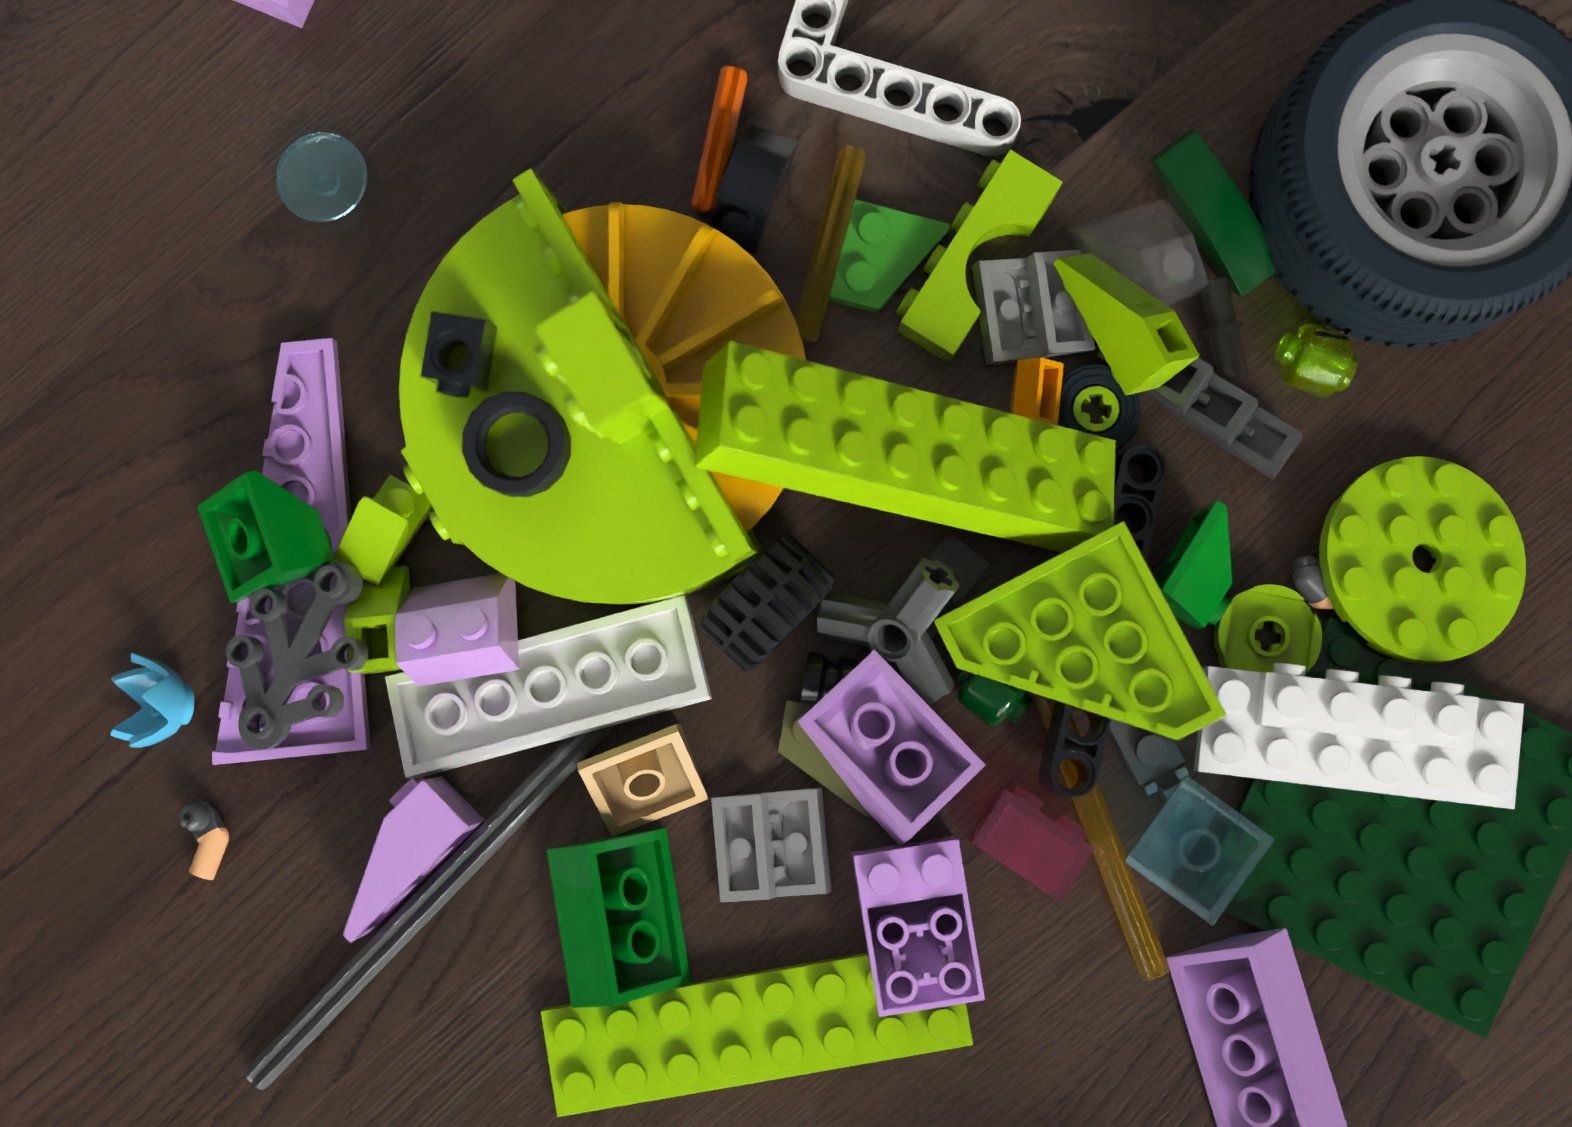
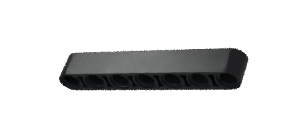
[1039,444,1167,799]

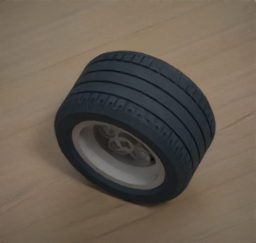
[1249,0,1572,348]

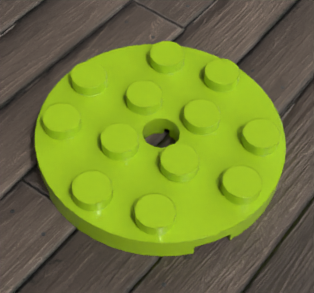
[1319,456,1526,664]

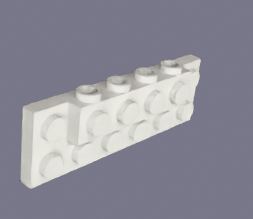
[1194,663,1524,809]

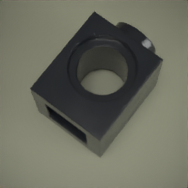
[420,311,497,398]

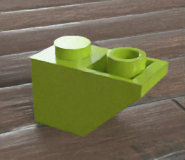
[344,566,411,674]

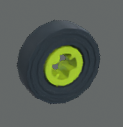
[1058,364,1141,451]

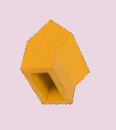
[1010,357,1064,425]

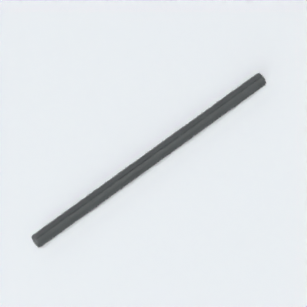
[244,636,699,1090]

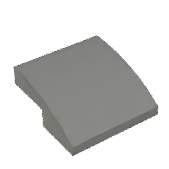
[971,250,1095,366]
[711,787,832,903]

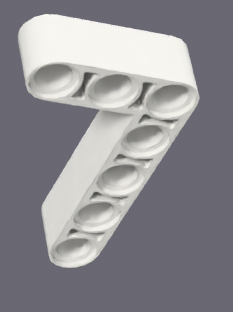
[778,0,1021,157]

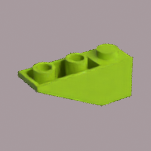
[1053,253,1200,396]

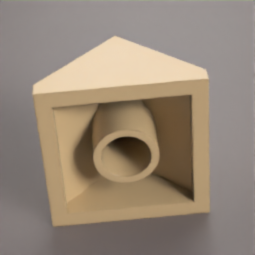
[576,724,709,837]

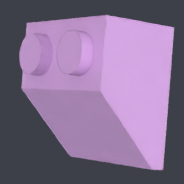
[395,573,519,687]

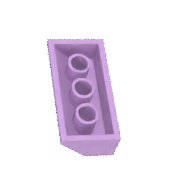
[1166,928,1347,1127]

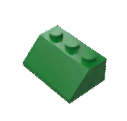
[547,828,691,1008]

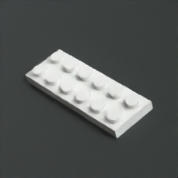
[385,595,712,779]

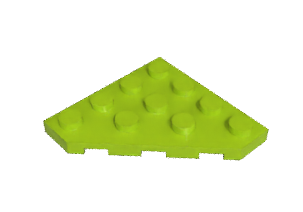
[934,521,1227,740]

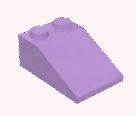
[798,649,985,846]
[343,776,485,943]

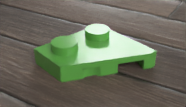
[829,199,950,314]

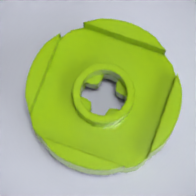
[1214,584,1322,673]

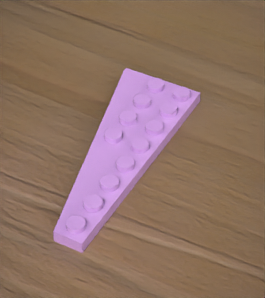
[212,338,371,765]

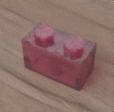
[967,786,1095,902]

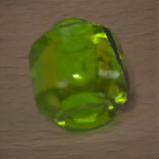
[1275,323,1358,398]

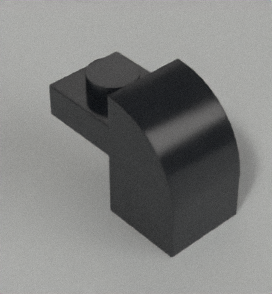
[711,124,798,254]

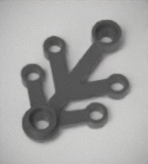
[226,561,368,750]

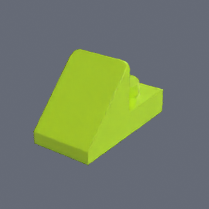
[334,474,433,587]

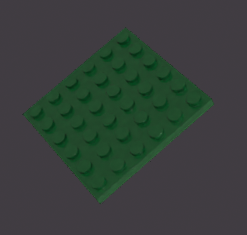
[1195,617,1572,1039]

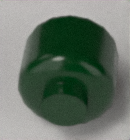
[954,670,1034,727]

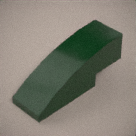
[1150,129,1275,297]

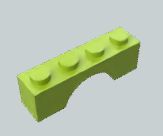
[896,149,1063,364]

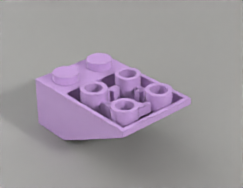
[851,836,985,1017]

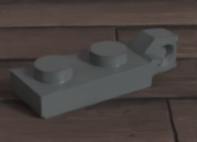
[1108,719,1192,814]

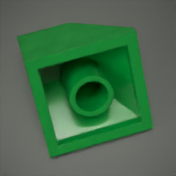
[197,470,335,604]
[1154,500,1232,630]

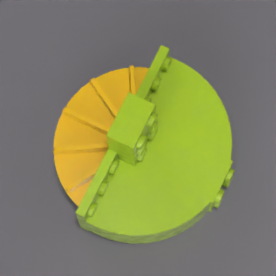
[399,169,807,605]

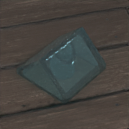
[1124,775,1275,926]

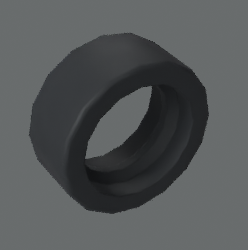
[462,392,571,497]

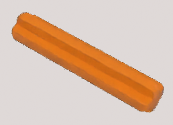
[691,66,747,216]

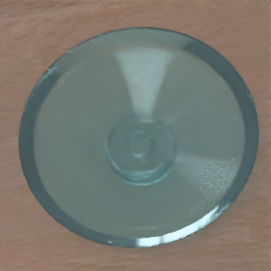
[276,132,368,222]

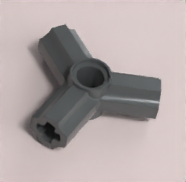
[817,558,960,705]

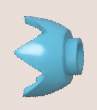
[110,653,194,747]

